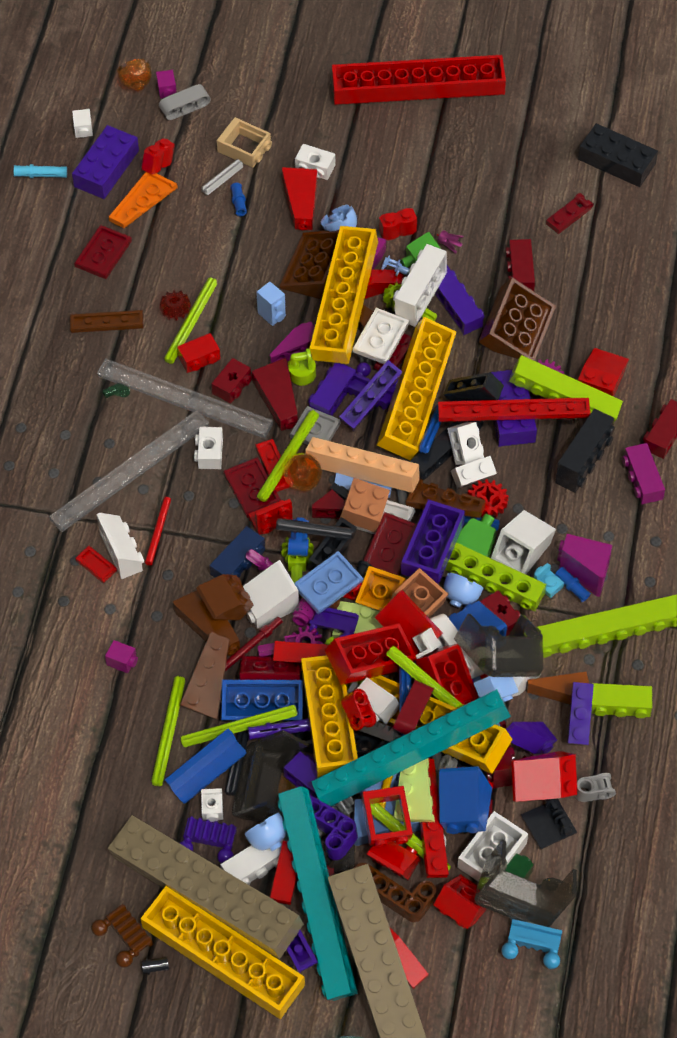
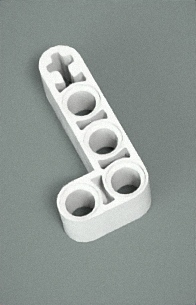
[430,614,491,679]

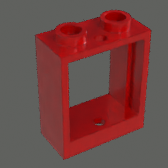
[361,786,413,847]

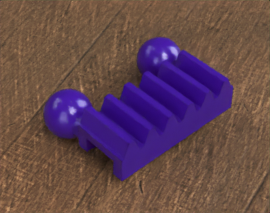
[347,362,398,410]
[304,608,360,642]
[180,816,237,864]

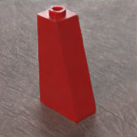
[282,167,318,230]

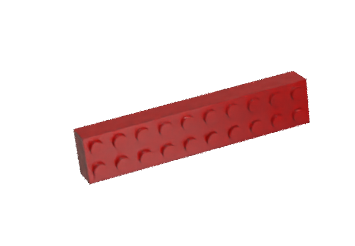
[332,55,506,105]

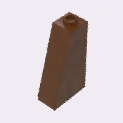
[173,590,240,656]

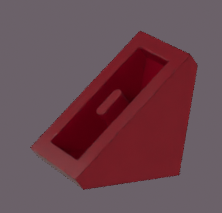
[312,489,345,519]

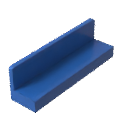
[165,728,246,804]

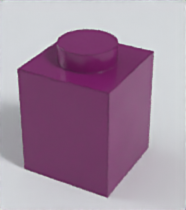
[156,70,177,99]
[105,640,138,673]

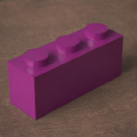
[622,443,665,505]

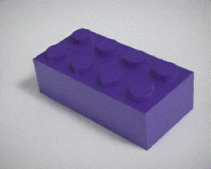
[72,125,139,199]
[491,370,537,447]
[401,500,465,585]

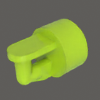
[288,348,316,386]

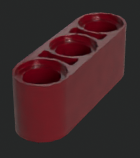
[392,680,434,735]

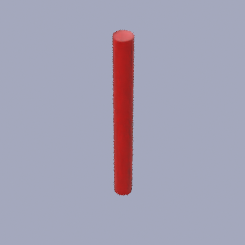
[145,497,171,565]

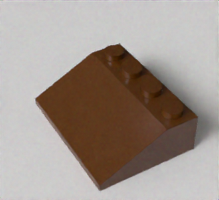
[279,230,339,299]
[479,278,556,361]

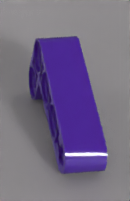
[310,795,358,860]

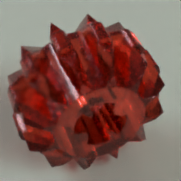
[160,290,191,321]

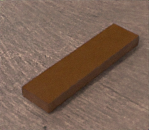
[70,310,144,333]

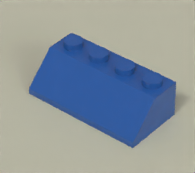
[222,680,303,721]

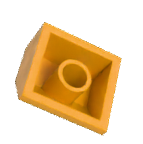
[355,566,406,611]

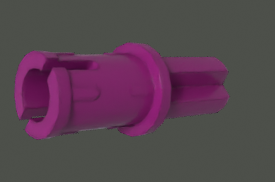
[245,549,274,571]

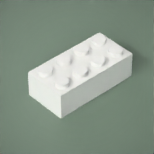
[393,244,447,327]

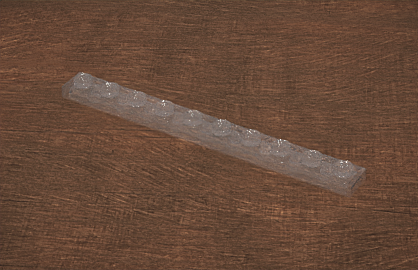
[97,358,273,438]
[49,410,209,532]

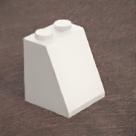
[491,510,556,574]
[243,560,299,629]

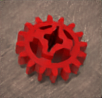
[468,479,509,518]

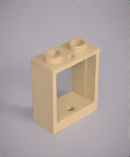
[217,117,272,168]

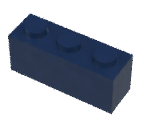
[209,526,265,578]

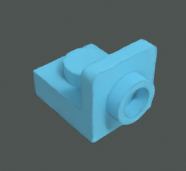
[534,563,564,598]

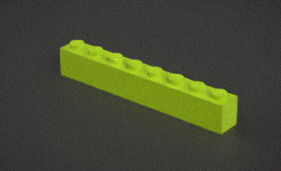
[529,595,677,658]

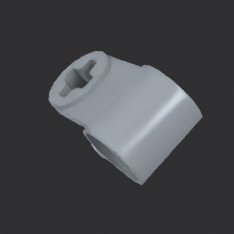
[575,773,616,802]

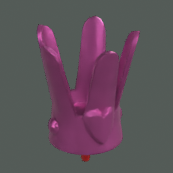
[437,230,464,253]

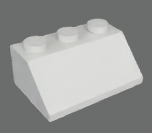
[96,513,144,579]

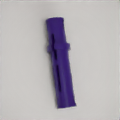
[248,718,310,740]

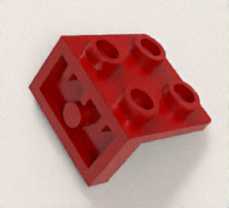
[248,499,293,535]

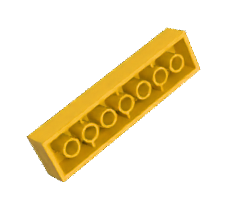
[310,226,378,364]
[377,317,456,460]
[367,676,512,774]
[141,886,305,1020]

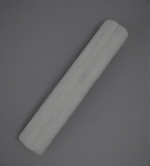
[201,159,243,195]

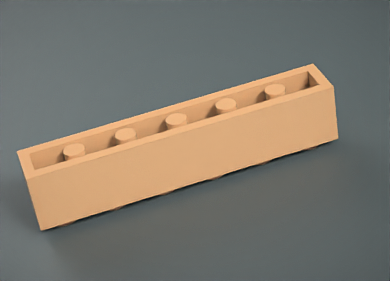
[306,437,419,493]

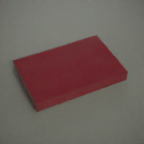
[74,225,132,279]
[223,457,281,518]
[364,512,417,576]
[240,656,301,680]

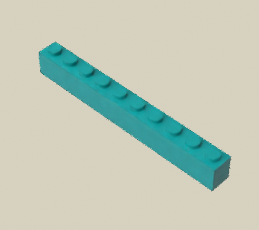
[311,689,511,806]
[278,787,358,1001]

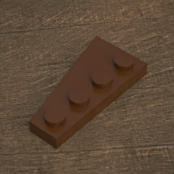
[406,479,485,518]
[180,632,230,721]

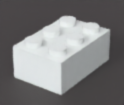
[457,811,528,890]

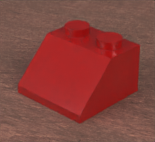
[367,842,421,880]
[434,874,494,929]

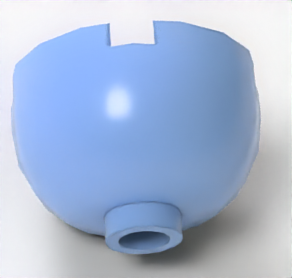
[321,205,357,231]
[443,573,483,608]
[245,812,287,851]

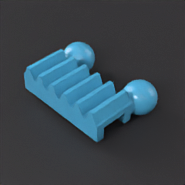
[501,919,562,969]

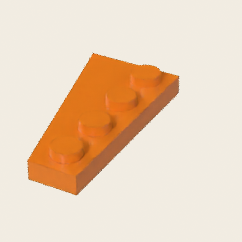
[109,172,178,228]

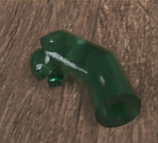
[102,383,130,398]

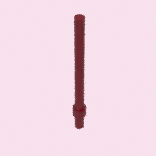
[225,617,283,671]

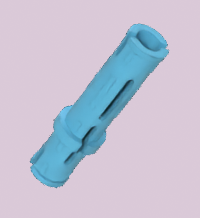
[14,164,67,178]

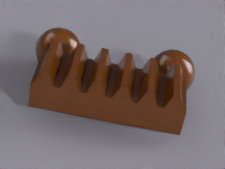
[91,904,153,968]

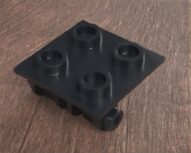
[521,798,577,849]

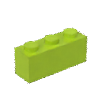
[591,683,652,718]

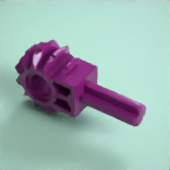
[258,626,323,656]

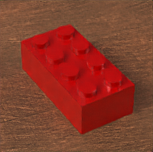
[325,623,416,685]

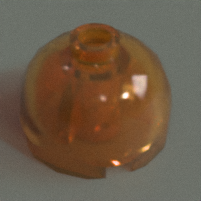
[117,59,152,91]
[284,452,322,492]

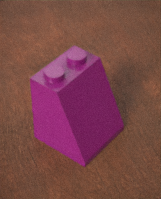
[557,534,613,597]

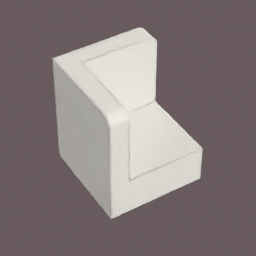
[413,628,441,659]

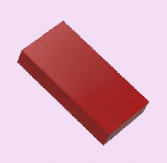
[75,546,117,583]

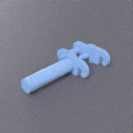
[381,255,410,276]

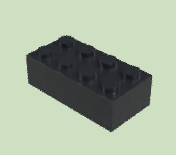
[578,123,658,187]
[555,408,615,493]

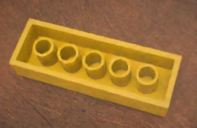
[301,655,358,778]

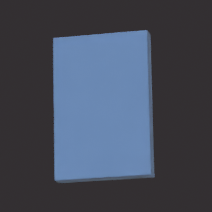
[294,551,364,615]

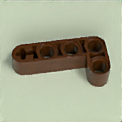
[354,863,436,922]

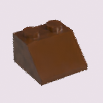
[196,574,254,620]

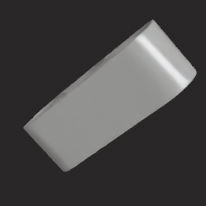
[159,84,211,120]

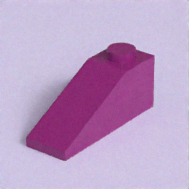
[270,321,315,364]

